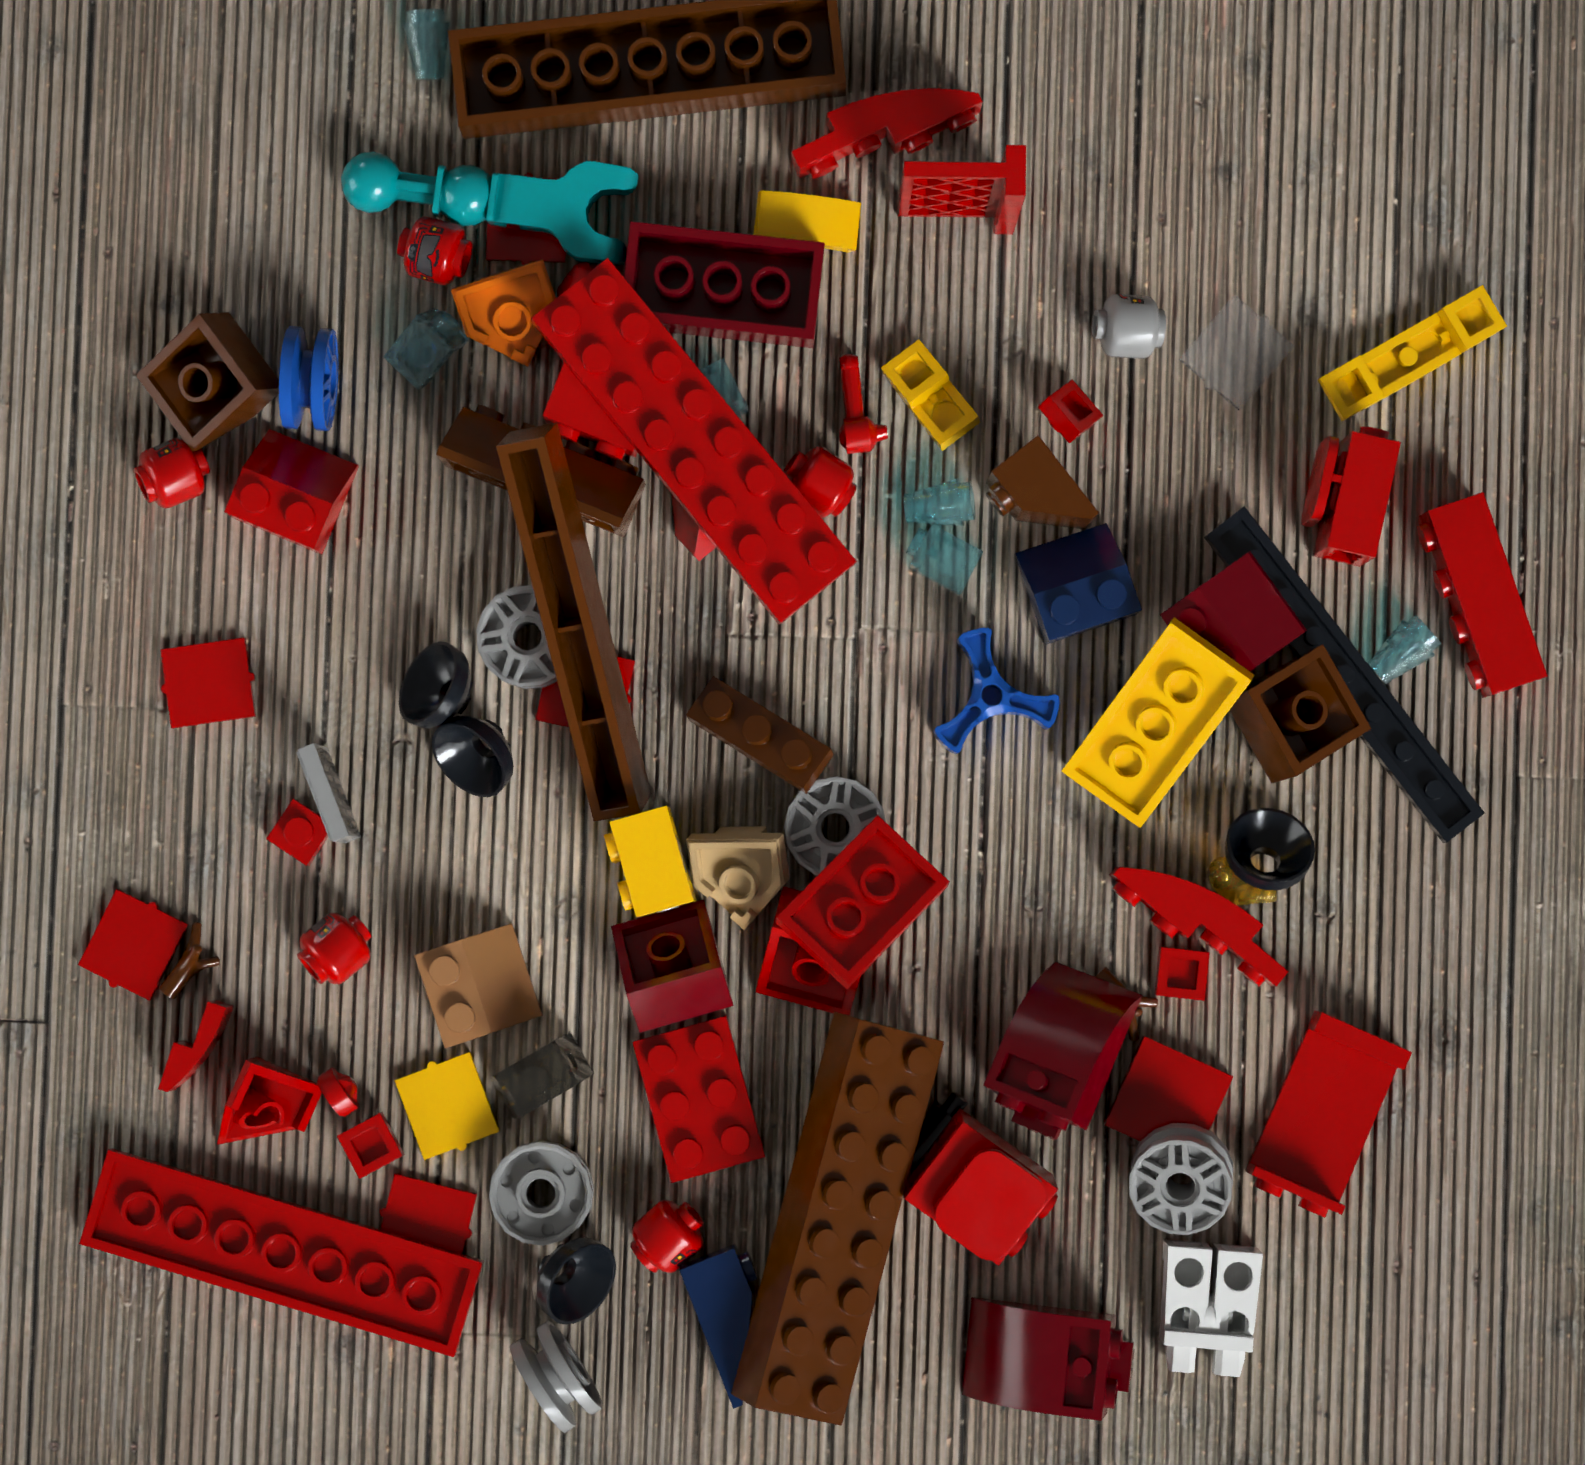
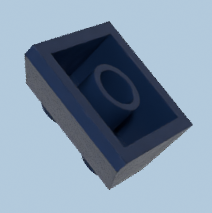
[1015,523,1142,645]

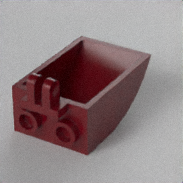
[983,962,1142,1140]
[962,1297,1135,1421]

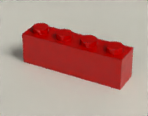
[1417,492,1548,698]

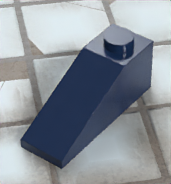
[679,1244,758,1409]

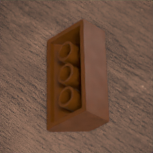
[436,404,646,538]

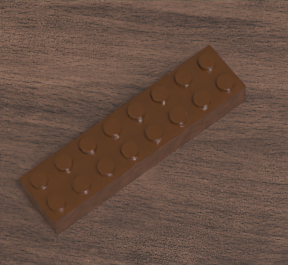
[448,0,846,139]
[731,1012,944,1426]

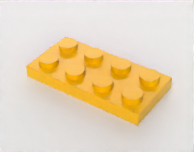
[1061,617,1255,828]

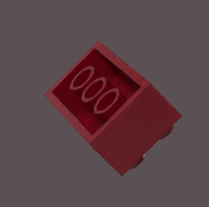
[624,221,825,349]

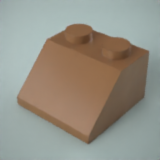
[414,923,543,1049]

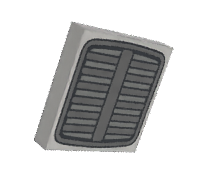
[296,743,361,843]

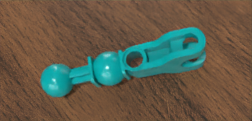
[341,151,639,266]

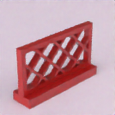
[898,145,1026,235]

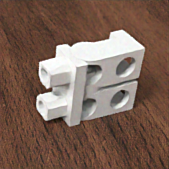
[1159,1239,1263,1377]

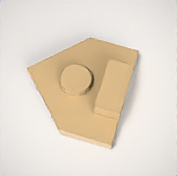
[686,826,790,930]

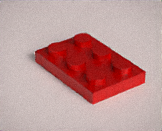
[775,815,950,989]
[632,1015,765,1183]

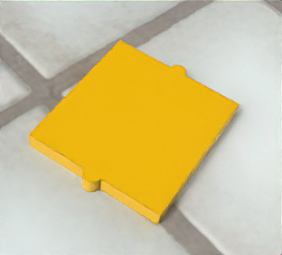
[394,1052,500,1160]

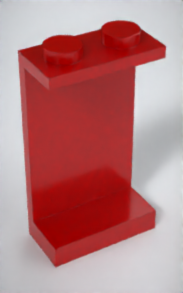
[1245,1011,1412,1218]

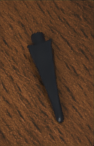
[909,1091,968,1174]

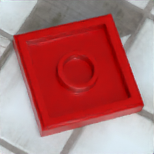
[1103,1036,1234,1141]

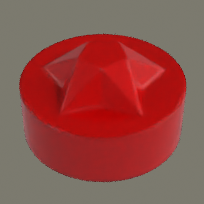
[317,1067,360,1117]

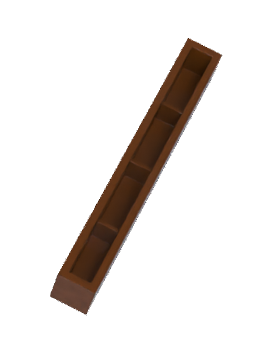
[496,422,652,821]

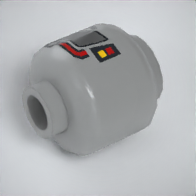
[1092,294,1166,359]

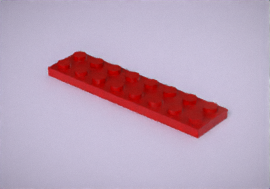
[531,258,857,625]
[79,1148,484,1357]

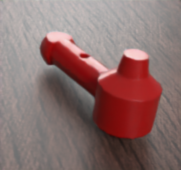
[839,353,888,454]

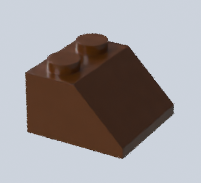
[136,312,279,451]
[986,435,1099,529]
[1229,644,1372,783]

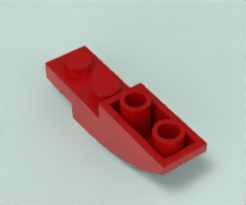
[791,88,983,179]
[1109,867,1289,987]

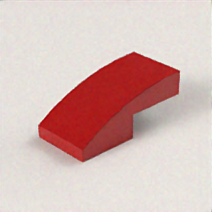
[158,1000,234,1092]

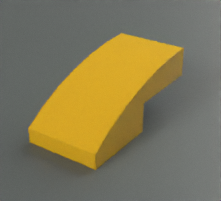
[753,190,861,253]
[881,339,980,451]

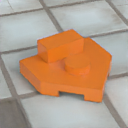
[451,259,556,367]

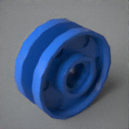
[279,326,339,431]

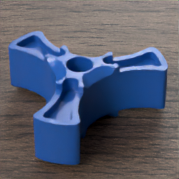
[933,628,1060,754]

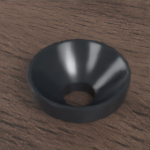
[399,641,473,729]
[432,716,514,797]
[1225,808,1315,890]
[537,1237,616,1325]

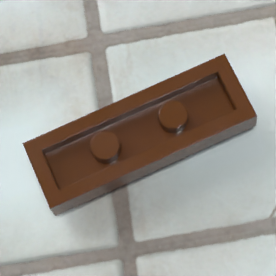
[686,676,834,794]

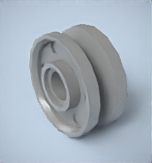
[476,585,557,689]
[783,776,886,875]
[1129,1123,1233,1235]
[489,1140,594,1246]
[509,1320,603,1433]

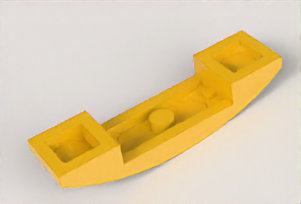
[1318,285,1507,422]

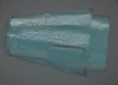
[402,9,450,80]
[903,478,976,526]
[1368,615,1442,685]

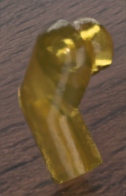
[1208,857,1276,905]

